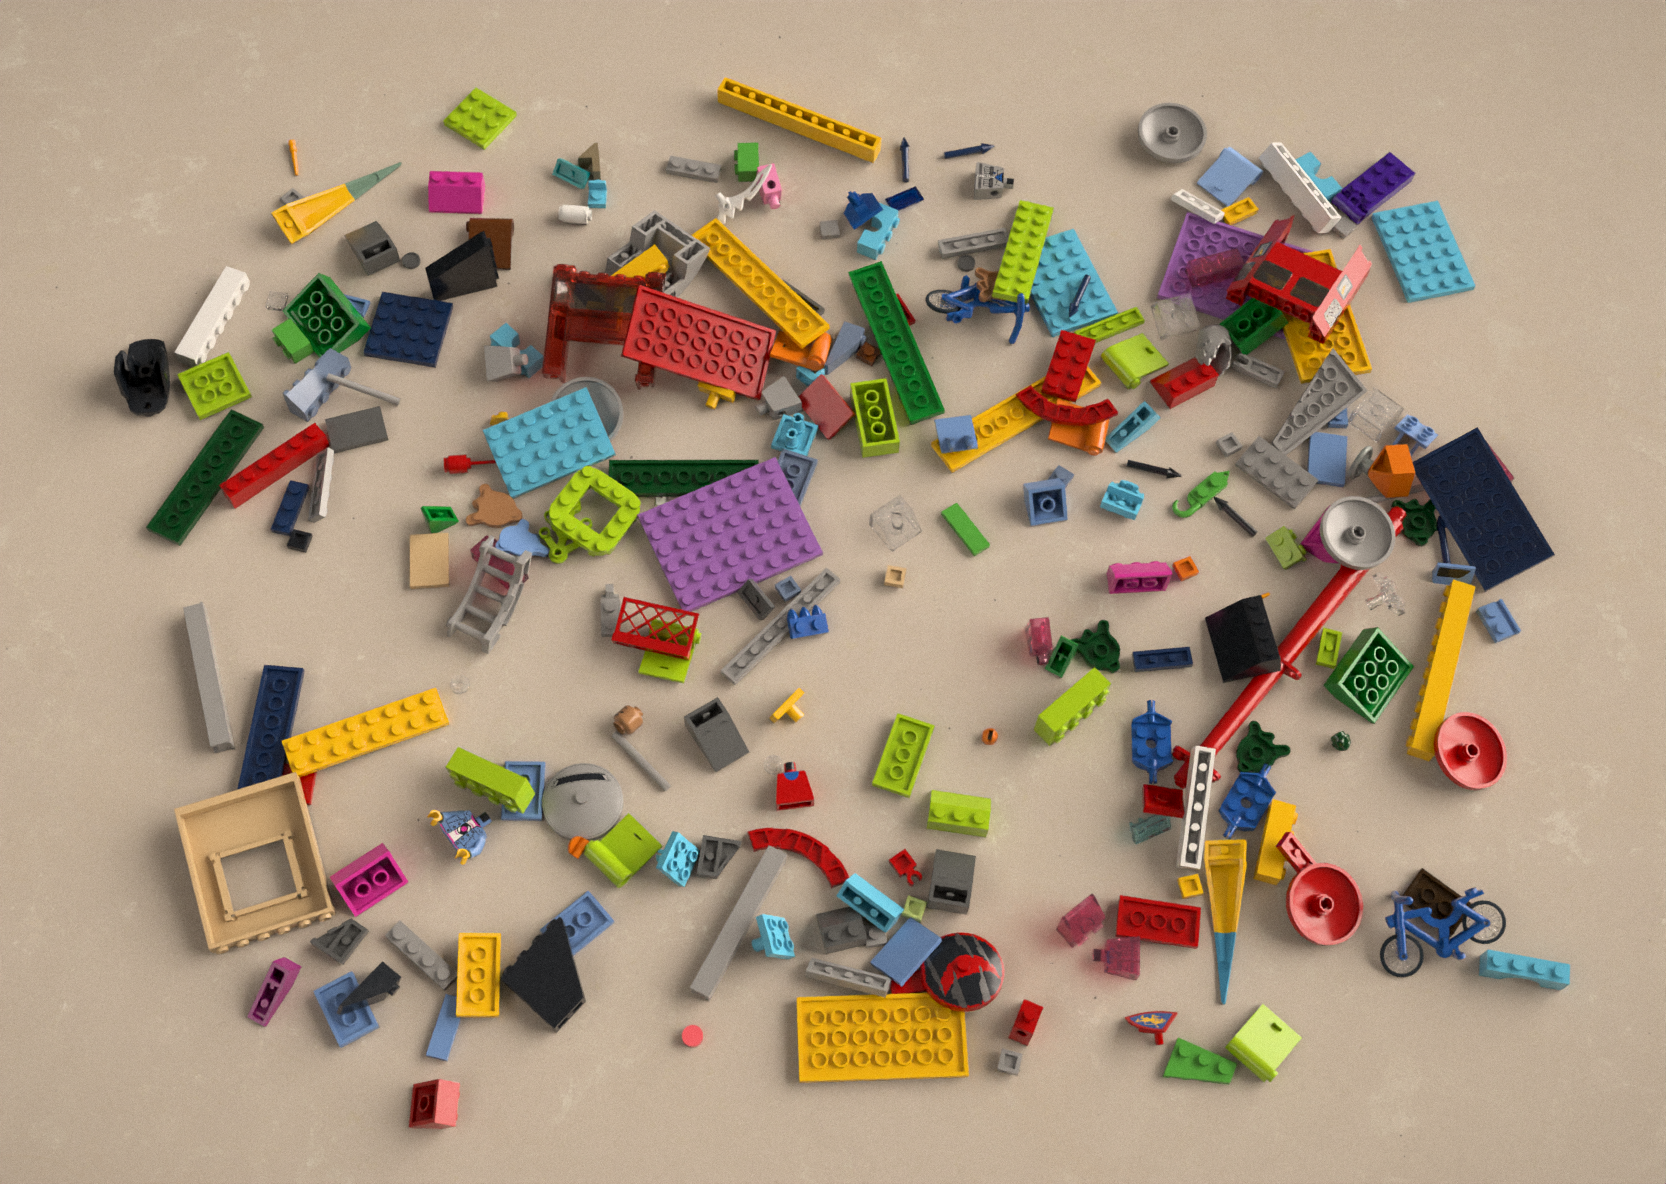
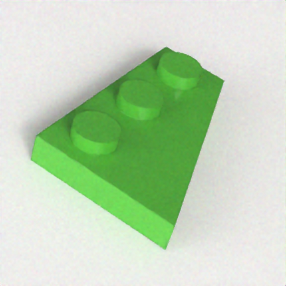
[1163,1038,1237,1085]

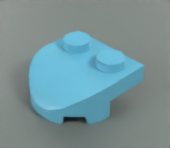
[1100,480,1144,520]

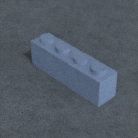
[282,348,352,422]

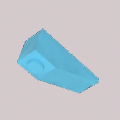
[1105,401,1161,453]

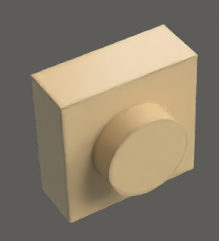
[884,565,907,589]

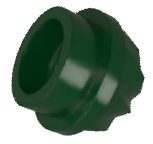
[1330,731,1351,751]

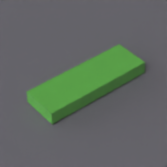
[941,503,990,556]

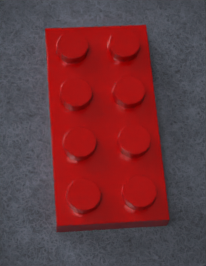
[1041,330,1096,403]
[1115,895,1201,949]

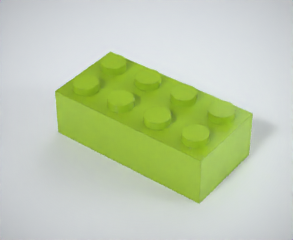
[849,378,900,458]
[1034,667,1111,746]
[446,747,535,814]

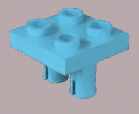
[771,413,818,456]

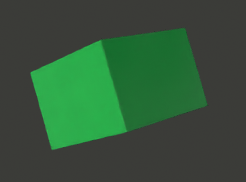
[421,506,459,533]
[1045,635,1079,678]

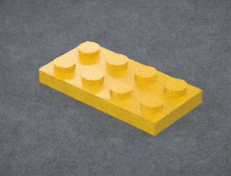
[456,933,501,1018]

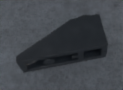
[337,961,402,1016]

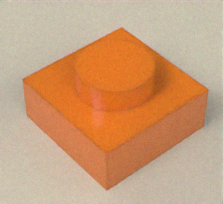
[1172,556,1199,581]

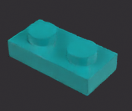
[552,158,590,189]

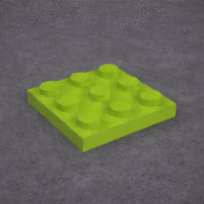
[443,87,517,150]
[177,352,252,420]

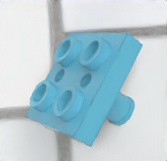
[656,831,700,887]
[752,914,795,960]

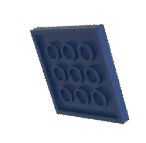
[363,292,453,368]

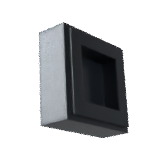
[287,529,313,553]

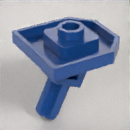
[844,191,883,230]

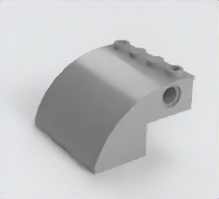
[604,210,710,297]

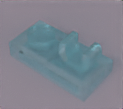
[1129,814,1171,844]

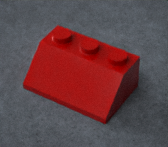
[1150,357,1219,409]

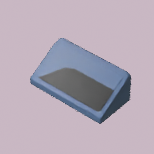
[1432,562,1476,585]

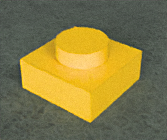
[1177,874,1203,899]

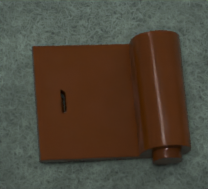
[466,218,514,269]

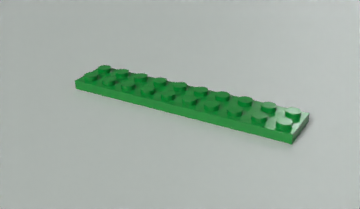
[848,261,945,425]

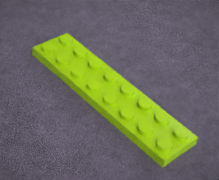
[992,200,1054,305]

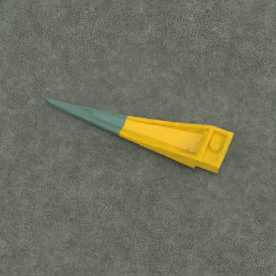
[271,162,402,245]

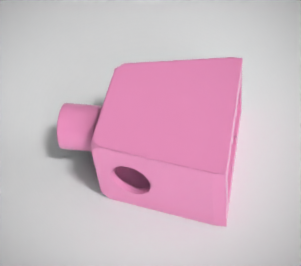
[756,163,782,209]

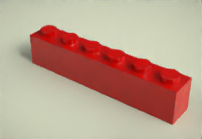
[219,422,330,509]

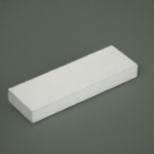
[1171,189,1225,224]

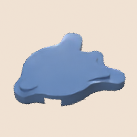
[495,519,549,557]

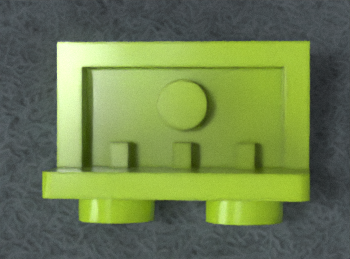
[1265,526,1307,570]

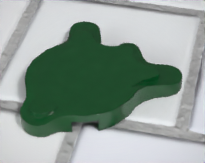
[1391,499,1437,546]
[1071,620,1121,673]
[1236,721,1291,773]

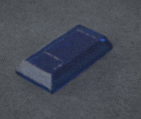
[885,186,924,211]

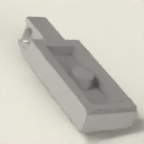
[600,584,621,637]

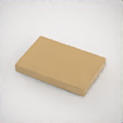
[410,533,449,589]

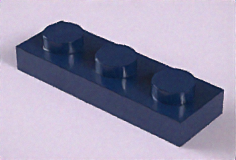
[271,480,310,536]
[1132,646,1193,672]

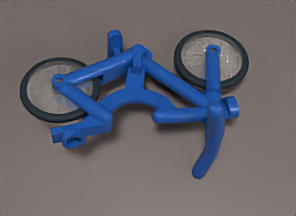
[925,275,1032,344]
[1380,887,1506,977]

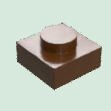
[856,342,881,367]

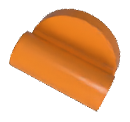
[568,836,589,859]

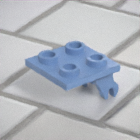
[1392,414,1438,457]
[934,415,978,454]

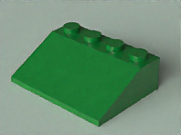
[282,273,371,358]
[1323,627,1414,724]

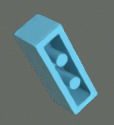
[837,873,904,933]

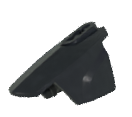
[114,339,170,417]

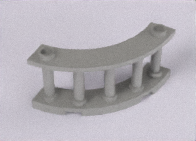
[446,535,532,654]

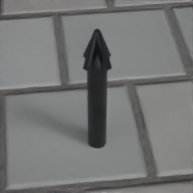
[1126,460,1182,479]
[1214,496,1258,537]

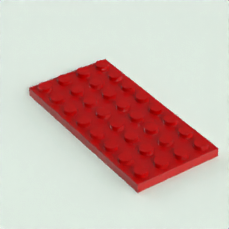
[621,285,776,401]

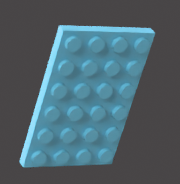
[1371,201,1475,303]
[1031,229,1118,337]
[482,387,616,498]

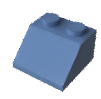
[1023,478,1068,526]

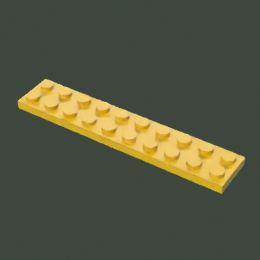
[692,218,830,349]
[931,367,1101,473]

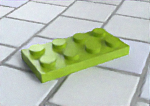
[872,713,935,798]

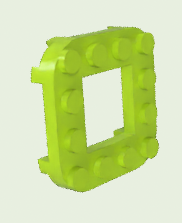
[548,466,641,557]

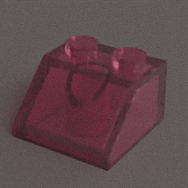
[1056,893,1106,948]

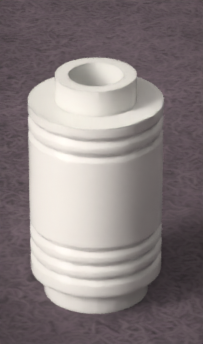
[559,205,592,224]

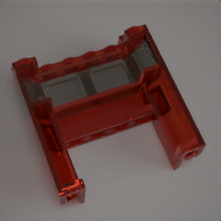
[542,264,666,390]

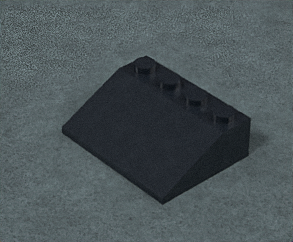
[1205,595,1281,683]

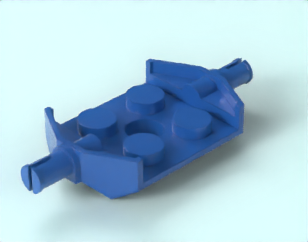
[1131,700,1173,784]
[1218,764,1276,840]

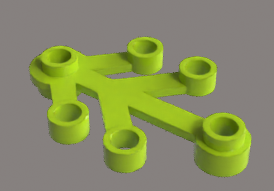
[539,501,593,564]

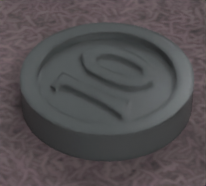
[402,252,421,269]
[957,255,975,272]

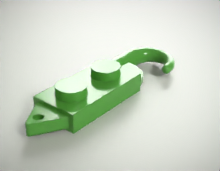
[1172,471,1230,518]

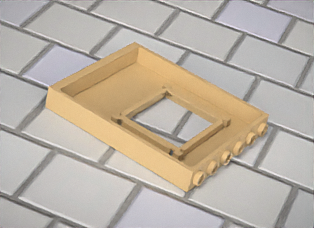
[174,772,336,954]

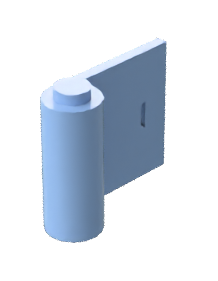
[1197,147,1263,207]

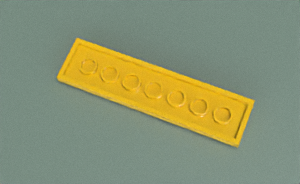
[282,688,449,777]

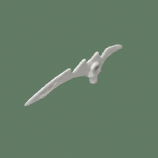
[715,164,772,225]

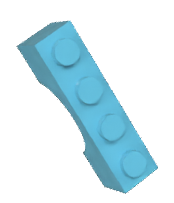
[1479,949,1570,991]

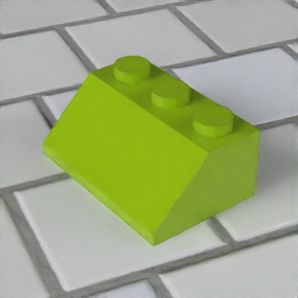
[926,790,991,837]

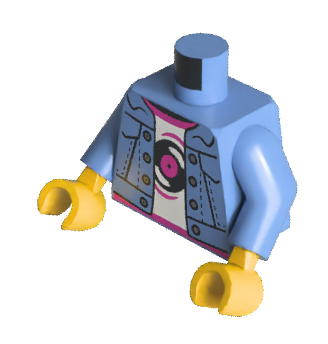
[427,810,492,865]

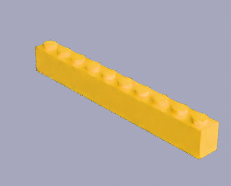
[717,77,881,163]
[1405,579,1476,761]

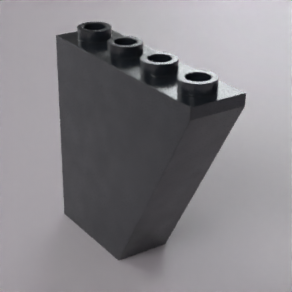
[425,231,499,301]
[501,916,586,1032]

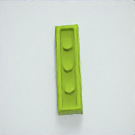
[1074,306,1145,343]

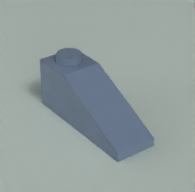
[825,321,866,375]

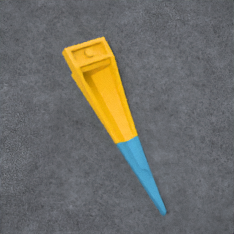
[1204,839,1247,1005]

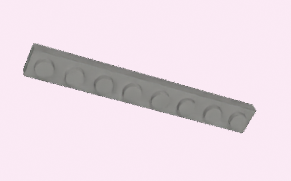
[721,568,841,685]

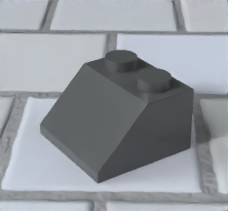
[816,906,867,954]

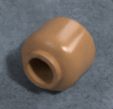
[613,705,643,735]

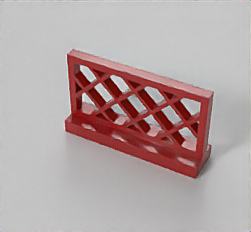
[611,597,700,661]

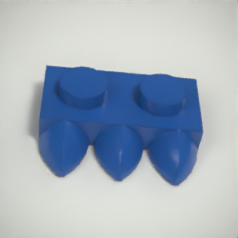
[787,605,829,639]

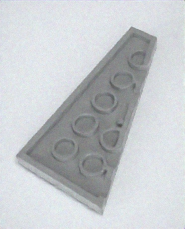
[1271,349,1368,455]

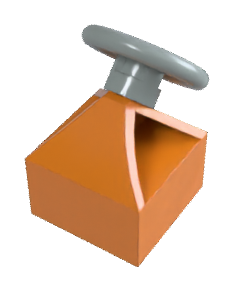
[1349,444,1415,498]

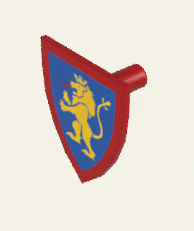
[1125,1011,1177,1045]

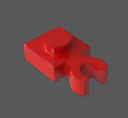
[888,849,923,887]

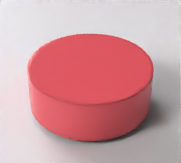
[682,1025,703,1048]

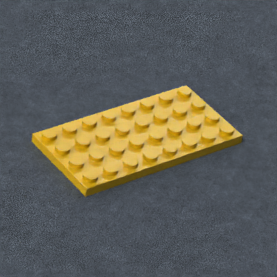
[1264,249,1372,384]
[796,993,969,1083]

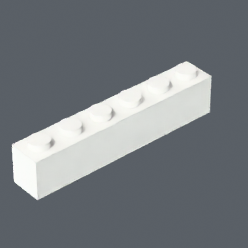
[1259,143,1341,233]
[174,266,250,367]
[1176,746,1216,871]

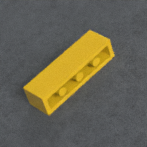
[596,244,670,305]
[1253,799,1298,885]

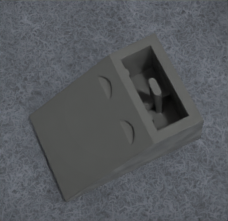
[344,221,400,275]
[684,697,749,772]
[927,849,976,915]

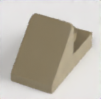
[578,143,601,180]

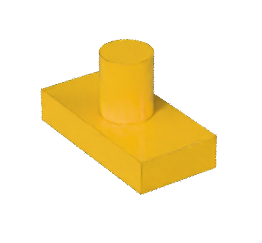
[697,382,736,409]
[769,688,805,723]

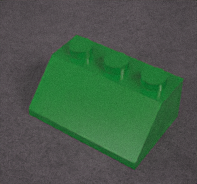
[1219,298,1289,355]

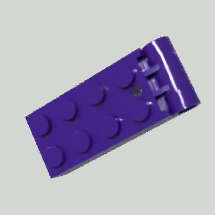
[1331,152,1415,225]

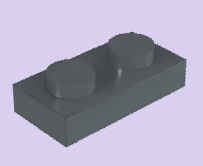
[737,579,775,620]

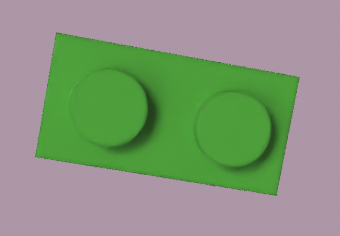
[734,143,759,182]
[272,318,314,364]

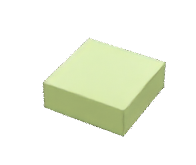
[901,895,927,923]

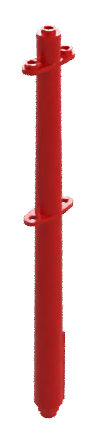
[1172,506,1406,789]

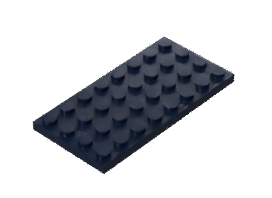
[1413,427,1555,592]

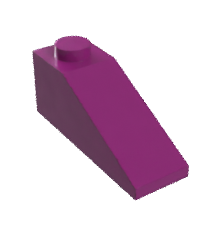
[247,957,302,1027]

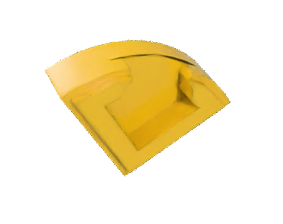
[490,412,509,425]

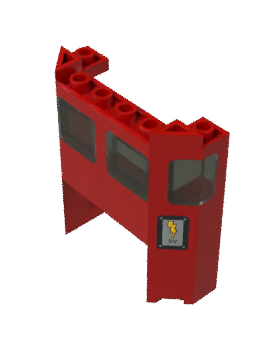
[1226,215,1372,344]

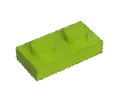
[1315,627,1342,669]

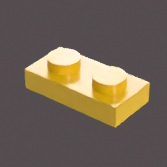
[1221,197,1259,226]

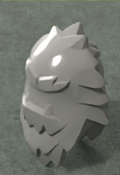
[1195,324,1232,377]

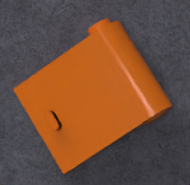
[770,330,832,371]
[1048,399,1110,456]

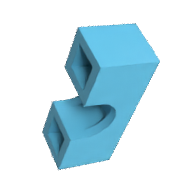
[1295,152,1342,203]
[857,203,900,260]
[490,323,545,378]

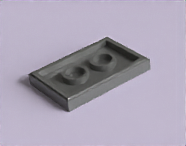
[325,406,388,453]

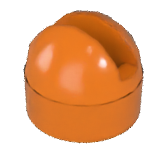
[982,728,998,745]

